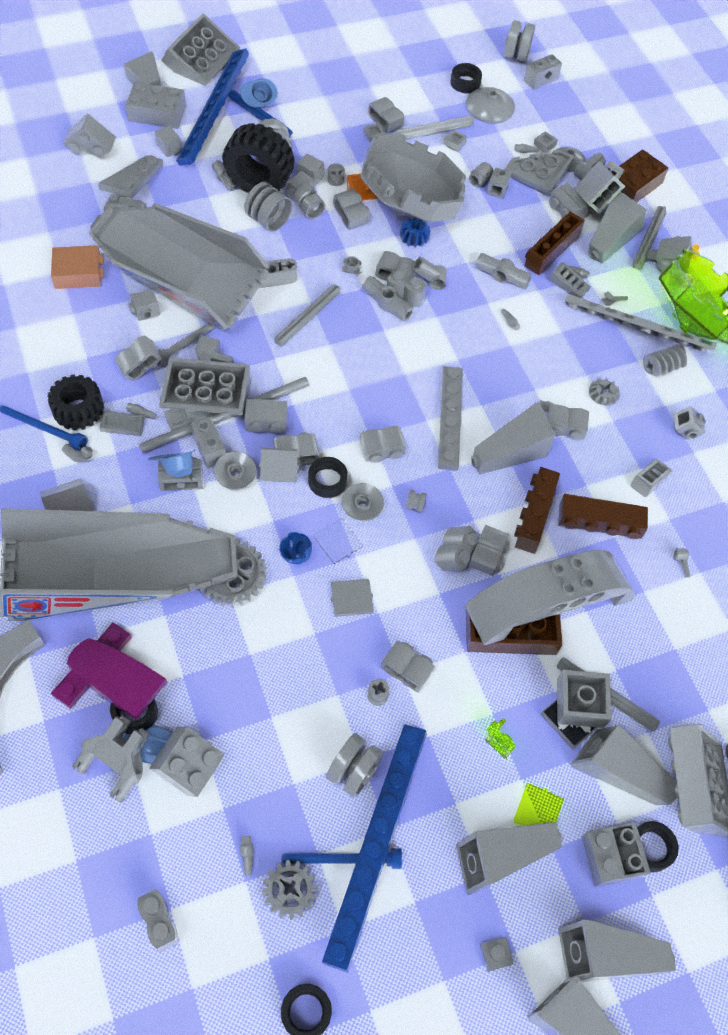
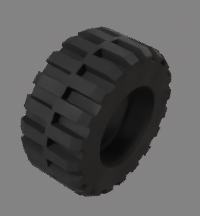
[222,123,295,192]

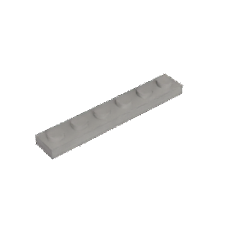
[438,366,463,471]

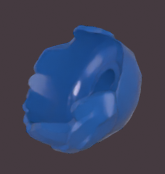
[279,532,312,565]

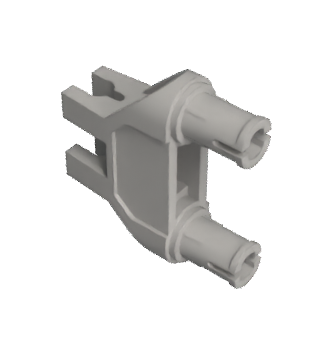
[72,715,150,803]

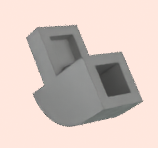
[196,335,234,363]

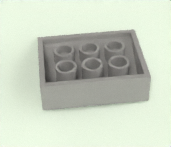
[161,13,241,86]
[159,357,251,415]
[668,724,728,838]

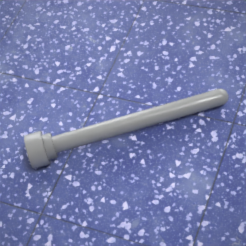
[157,323,216,367]

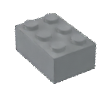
[125,82,186,129]

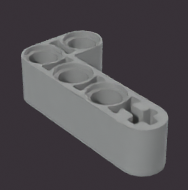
[257,258,298,288]

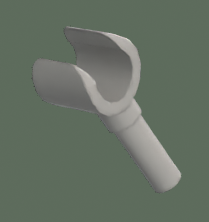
[601,291,628,306]
[673,548,691,578]

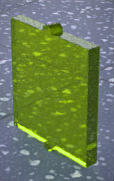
[513,782,564,826]

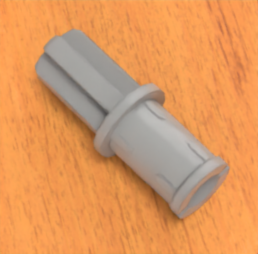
[212,160,235,191]

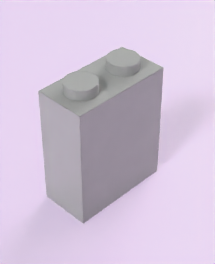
[574,161,625,214]

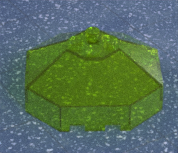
[658,248,728,346]

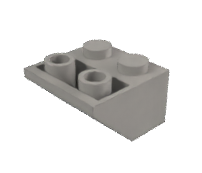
[582,822,651,887]

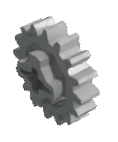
[262,860,318,920]

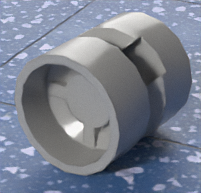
[293,184,326,219]

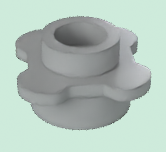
[342,256,362,274]

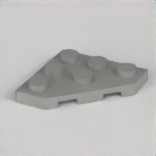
[504,149,575,195]

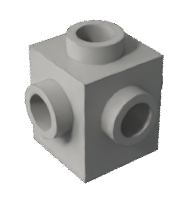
[673,406,706,440]

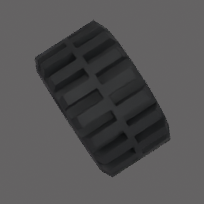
[47,374,104,431]

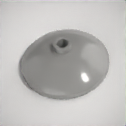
[466,87,515,124]

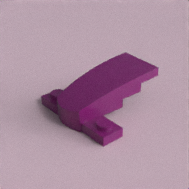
[51,622,167,720]

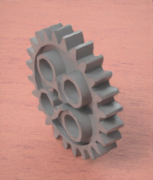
[199,539,267,607]

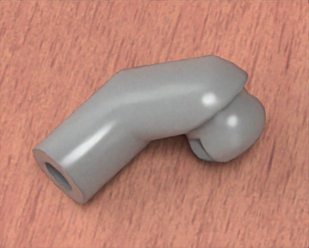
[61,444,93,462]

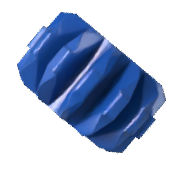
[399,218,431,248]

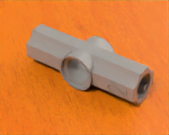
[475,253,532,289]
[362,276,414,322]

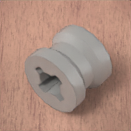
[327,163,345,186]
[406,489,427,513]

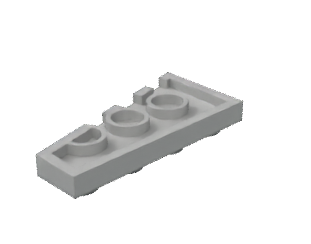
[98,155,163,199]

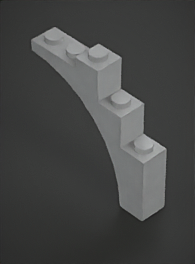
[0,619,45,775]

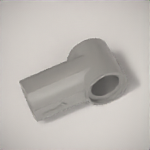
[574,152,606,179]
[412,256,447,290]

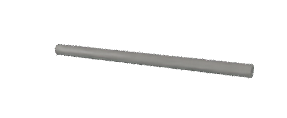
[139,376,309,453]

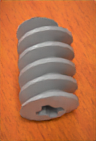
[643,344,687,377]

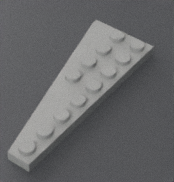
[565,294,718,352]

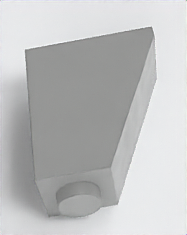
[124,51,161,86]

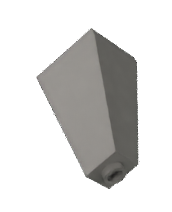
[588,192,647,263]
[471,402,555,475]
[570,725,677,806]
[456,822,562,895]
[558,920,676,982]
[527,976,620,1035]

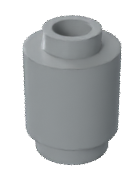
[469,162,494,187]

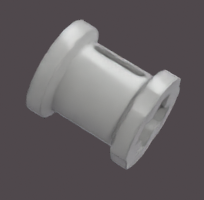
[367,678,390,706]

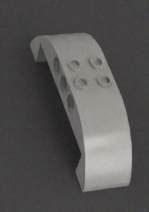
[465,550,635,645]

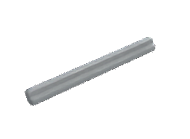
[395,115,474,139]
[633,205,667,269]
[274,284,341,347]
[556,657,660,732]

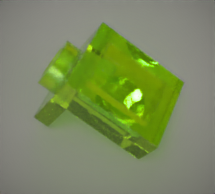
[484,718,516,760]

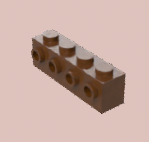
[524,211,585,275]
[514,466,560,554]
[558,494,648,539]

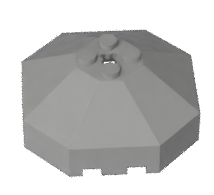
[360,133,466,222]

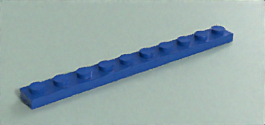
[176,48,249,166]
[322,724,427,973]

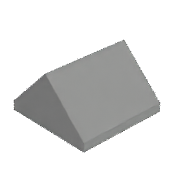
[40,478,93,511]

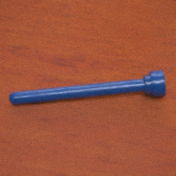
[0,405,88,451]
[281,848,402,869]

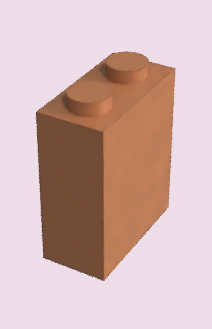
[51,245,104,289]

